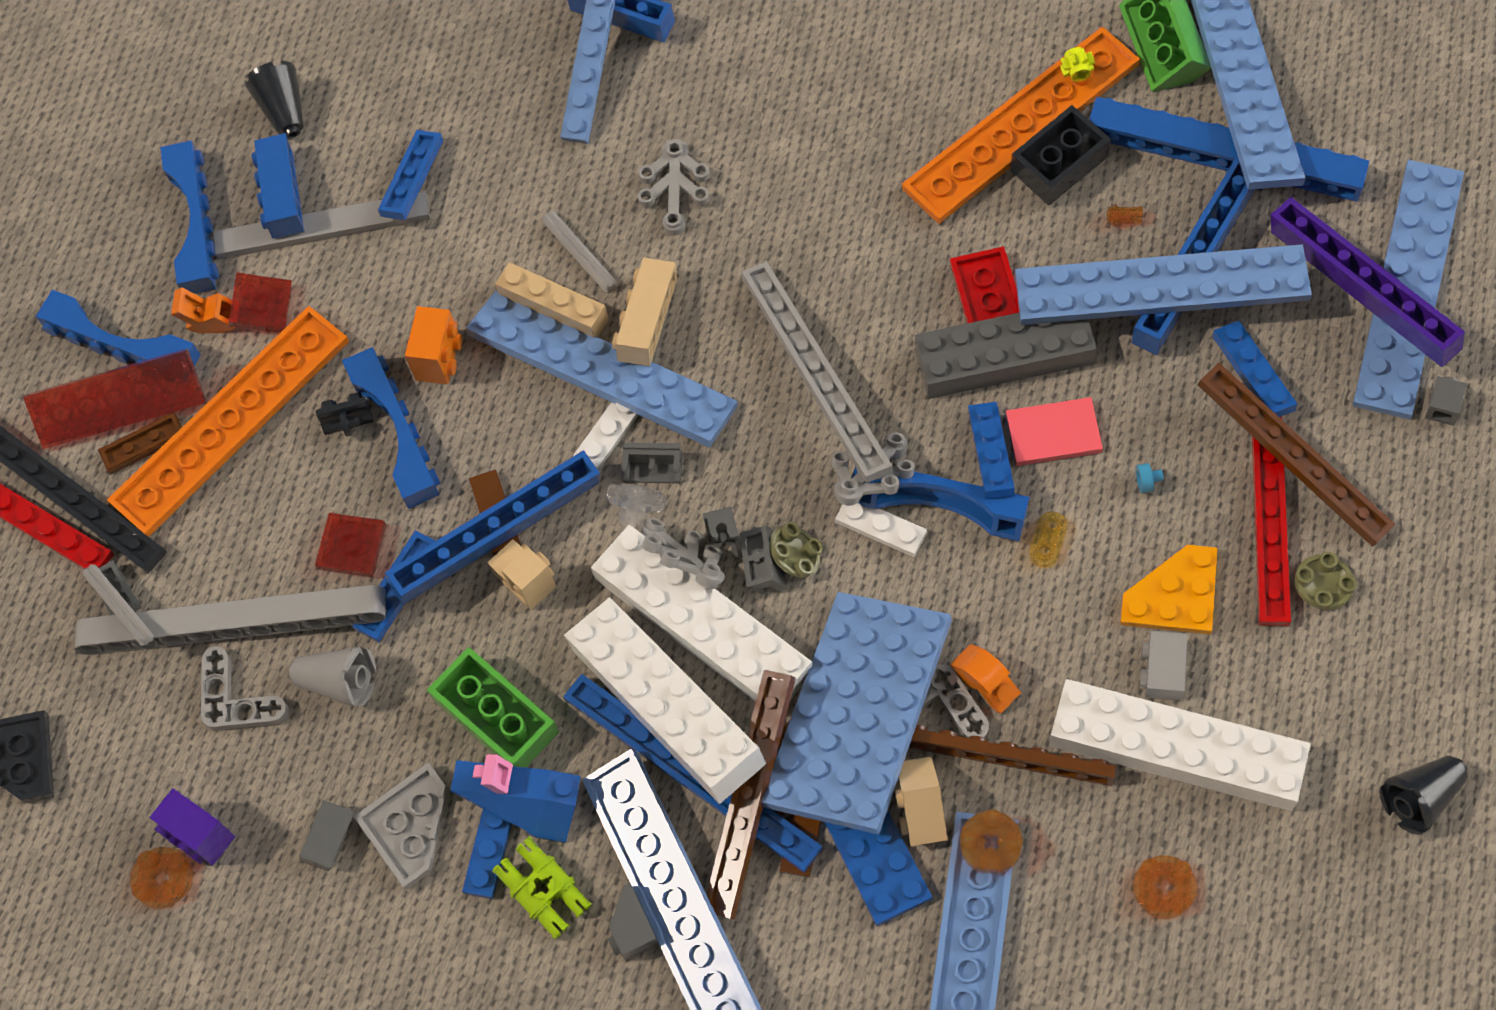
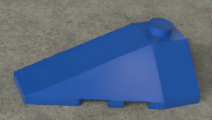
[450,760,580,843]

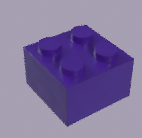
[149,788,236,866]

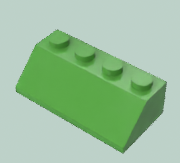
[1119,0,1211,92]

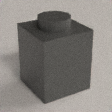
[1425,376,1467,426]

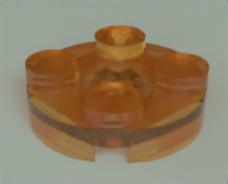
[960,809,1023,874]
[130,847,193,909]
[1133,855,1197,920]

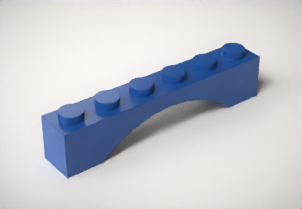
[160,140,219,294]
[35,289,201,382]
[342,347,441,509]
[851,466,1030,541]

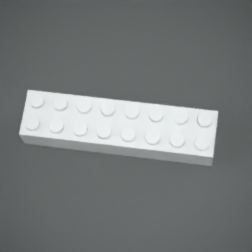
[591,525,812,702]
[564,597,766,804]
[1049,679,1311,811]

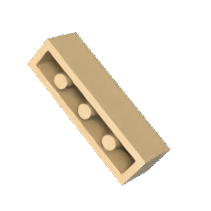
[612,257,677,366]
[495,262,609,338]

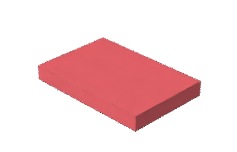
[1006,397,1103,466]

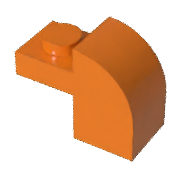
[171,288,239,333]
[950,644,1021,714]

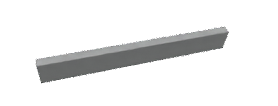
[213,191,431,259]

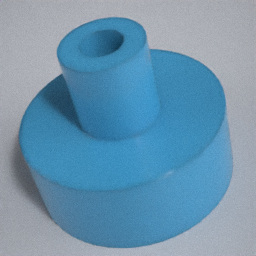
[1135,463,1163,494]

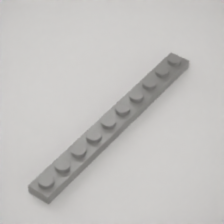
[742,262,893,483]

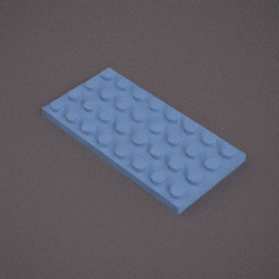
[762,592,952,835]

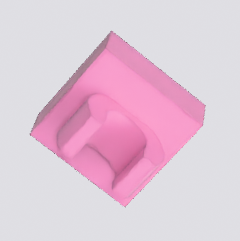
[473,755,513,794]

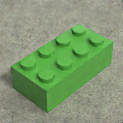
[427,647,560,768]

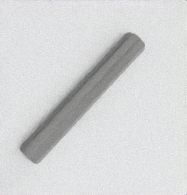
[543,211,617,293]
[83,564,154,646]

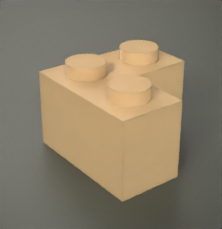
[487,539,556,610]
[894,756,948,846]

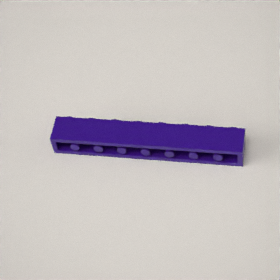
[1270,197,1465,367]

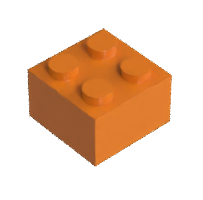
[405,306,463,384]

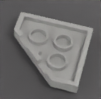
[353,762,448,890]

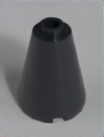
[244,61,304,139]
[1379,755,1468,835]

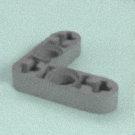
[201,646,289,731]
[922,664,989,738]

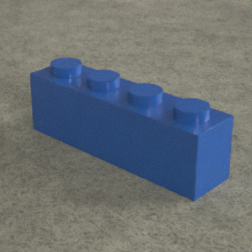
[567,0,675,43]
[251,133,305,239]

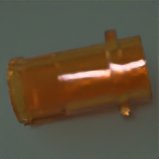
[1107,204,1143,226]

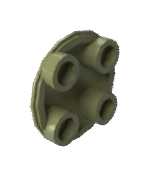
[769,522,823,578]
[1294,552,1357,610]

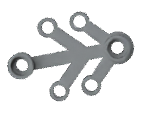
[638,139,710,235]
[831,432,915,506]
[641,518,725,589]

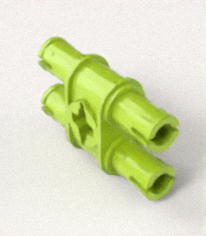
[492,836,592,940]

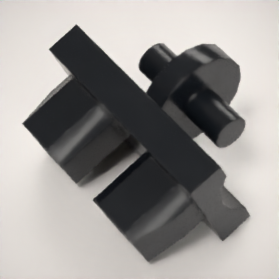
[316,392,374,437]

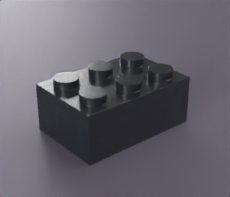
[1011,105,1111,206]

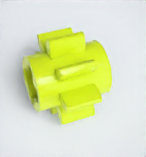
[1060,47,1095,82]

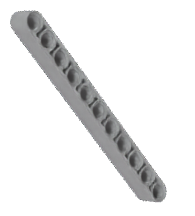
[74,585,386,655]

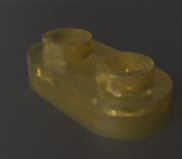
[1029,511,1067,569]

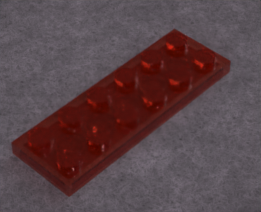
[23,348,206,449]

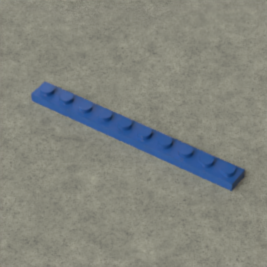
[563,674,823,873]

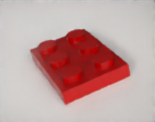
[949,246,1019,324]

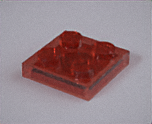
[229,272,292,333]
[315,513,386,578]

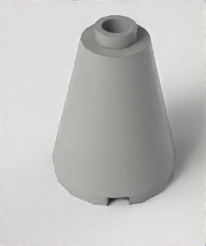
[289,647,376,706]

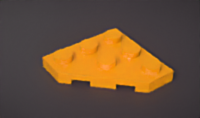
[1120,545,1218,635]

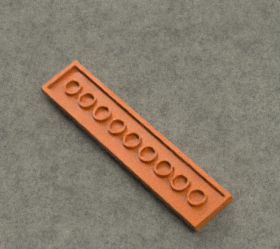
[902,26,1140,224]
[107,306,350,537]

